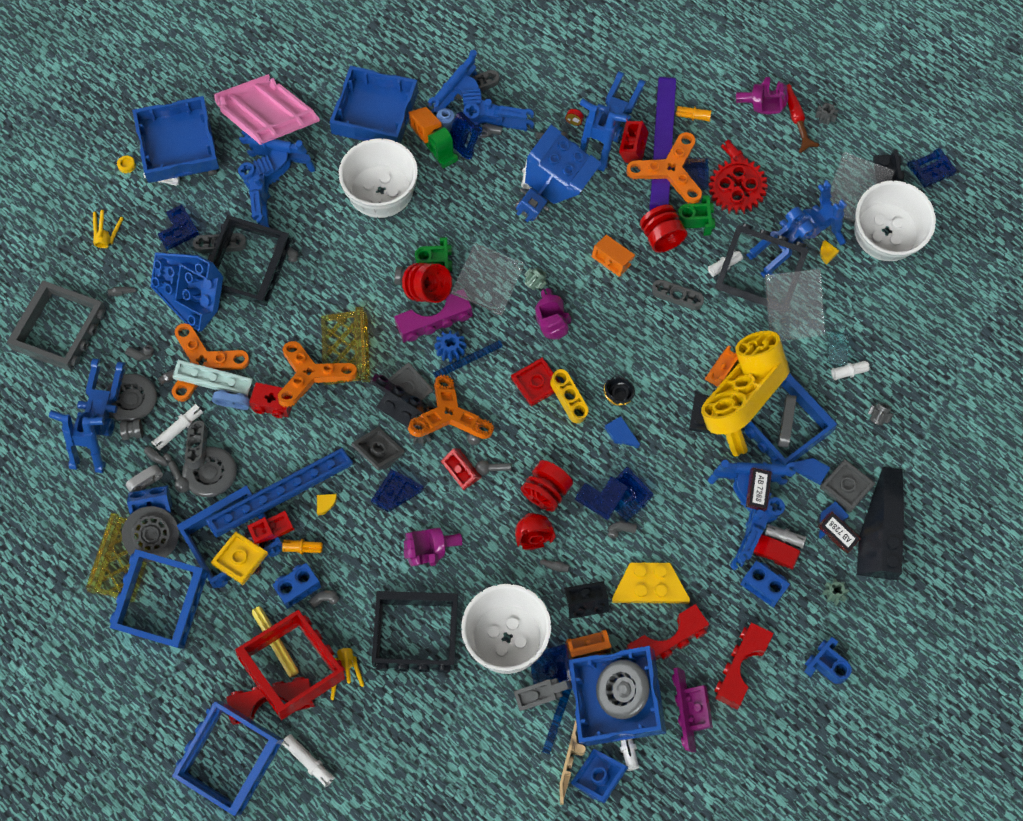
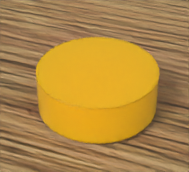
[117,155,136,173]

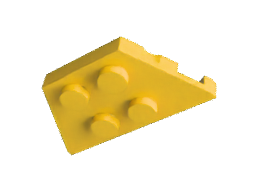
[612,563,690,604]

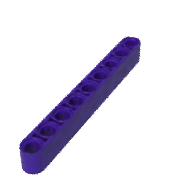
[649,76,676,211]

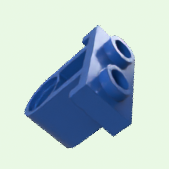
[804,637,852,684]

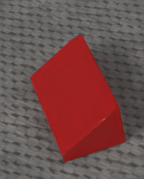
[441,448,482,490]

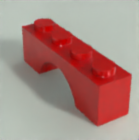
[626,604,709,660]
[714,622,774,710]
[226,677,315,725]

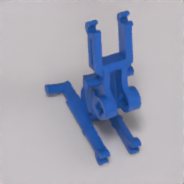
[428,50,534,131]
[580,71,646,172]
[238,131,316,228]
[747,180,847,278]
[49,358,125,473]
[708,460,796,570]

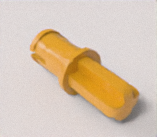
[676,106,711,122]
[282,539,323,555]

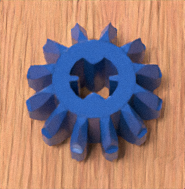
[434,330,467,363]

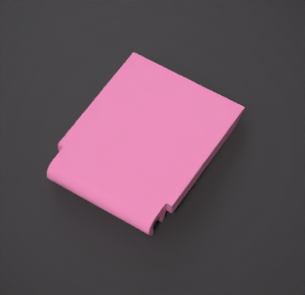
[214,74,320,145]

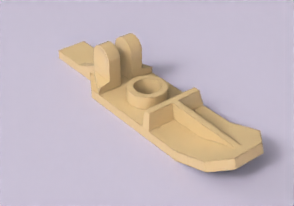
[559,720,586,805]

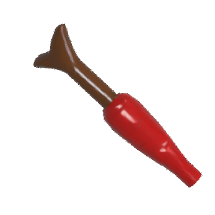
[786,84,819,153]

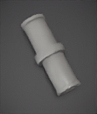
[765,524,807,549]

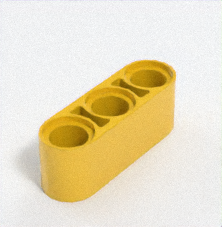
[550,369,588,423]

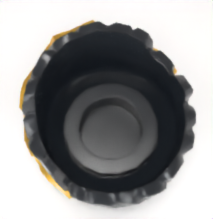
[604,376,635,406]

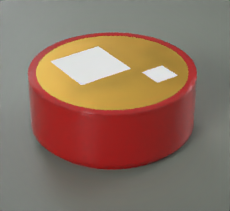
[565,109,584,126]

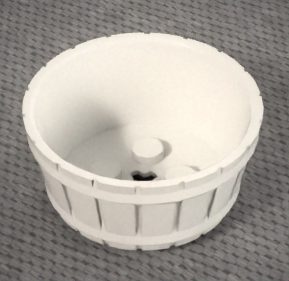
[339,139,418,218]
[854,181,936,261]
[461,584,551,674]

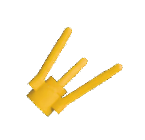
[93,210,124,248]
[330,648,364,700]

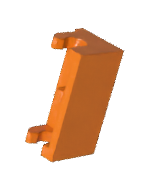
[409,107,442,143]
[591,234,635,277]
[705,345,739,387]
[566,630,612,659]

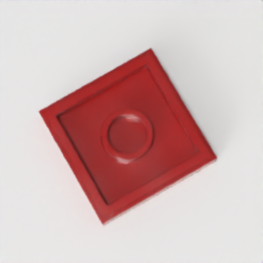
[511,357,561,407]

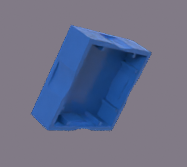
[329,66,418,144]
[132,96,220,183]
[569,646,666,746]

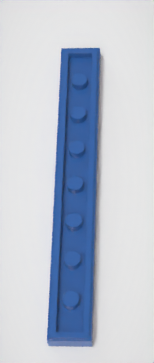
[206,448,353,538]

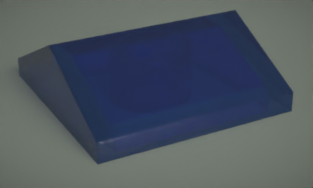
[672,158,709,190]
[600,466,654,522]
[531,644,572,685]

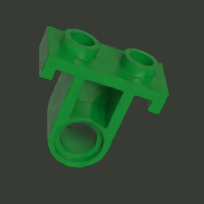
[425,127,458,169]
[678,195,715,236]
[415,237,452,271]

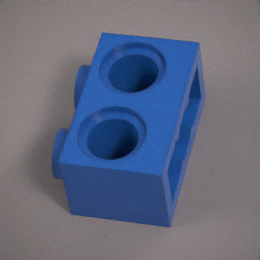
[127,485,172,515]
[740,560,790,608]
[272,563,321,609]

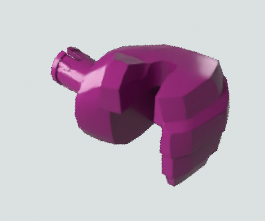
[736,77,789,114]
[535,288,571,340]
[403,528,462,566]

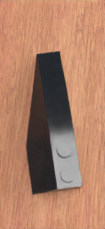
[856,467,904,580]

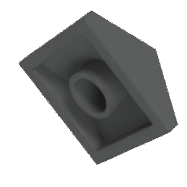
[351,427,405,470]

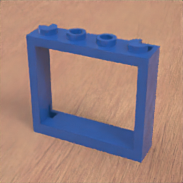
[743,373,837,465]
[177,485,282,589]
[110,549,209,649]
[172,701,284,816]

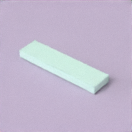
[173,359,253,396]

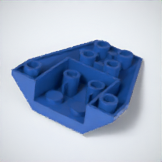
[150,252,223,332]

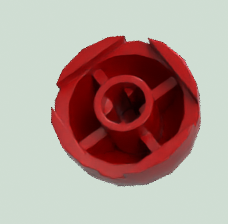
[515,513,555,550]

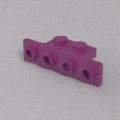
[672,667,713,753]

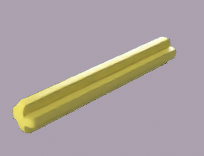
[252,606,299,678]

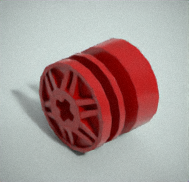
[640,204,687,253]
[402,263,452,303]
[521,460,573,512]

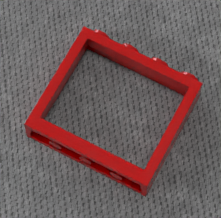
[235,610,345,721]

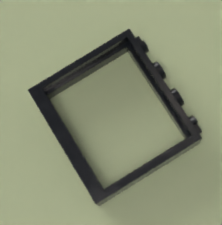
[208,215,292,306]
[714,223,809,313]
[372,591,458,673]

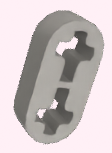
[126,465,163,492]

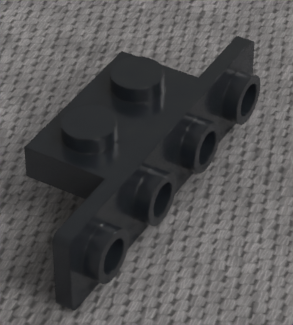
[370,373,434,428]

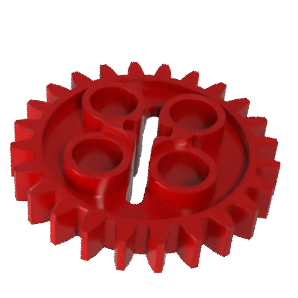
[709,157,768,215]

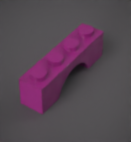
[394,290,472,342]

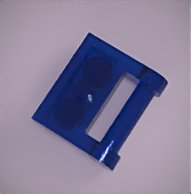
[450,112,483,159]
[907,148,956,188]

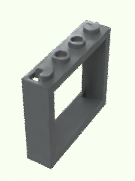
[7,280,106,372]

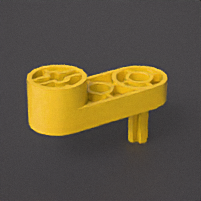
[701,331,790,456]

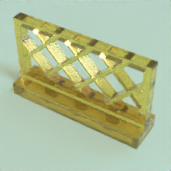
[321,307,370,385]
[86,513,150,602]

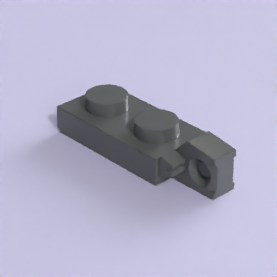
[514,678,572,711]

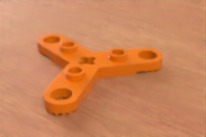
[626,132,702,204]
[172,323,250,402]
[278,341,357,408]
[408,375,494,439]

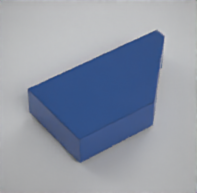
[604,416,640,448]
[792,458,830,485]
[819,501,849,539]

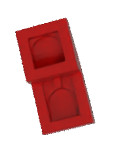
[247,511,295,544]
[754,535,801,569]

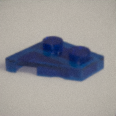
[371,469,424,512]

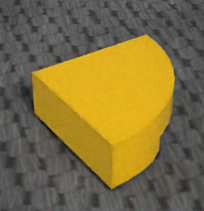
[820,240,839,265]
[317,494,337,516]

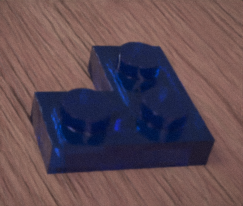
[157,205,199,251]
[575,476,629,520]

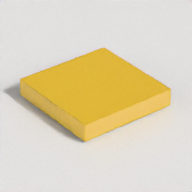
[211,531,268,585]

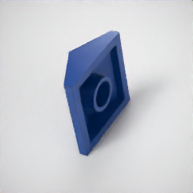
[571,749,628,803]

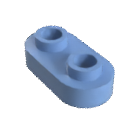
[212,390,250,410]

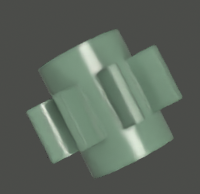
[524,267,547,290]
[822,579,849,606]

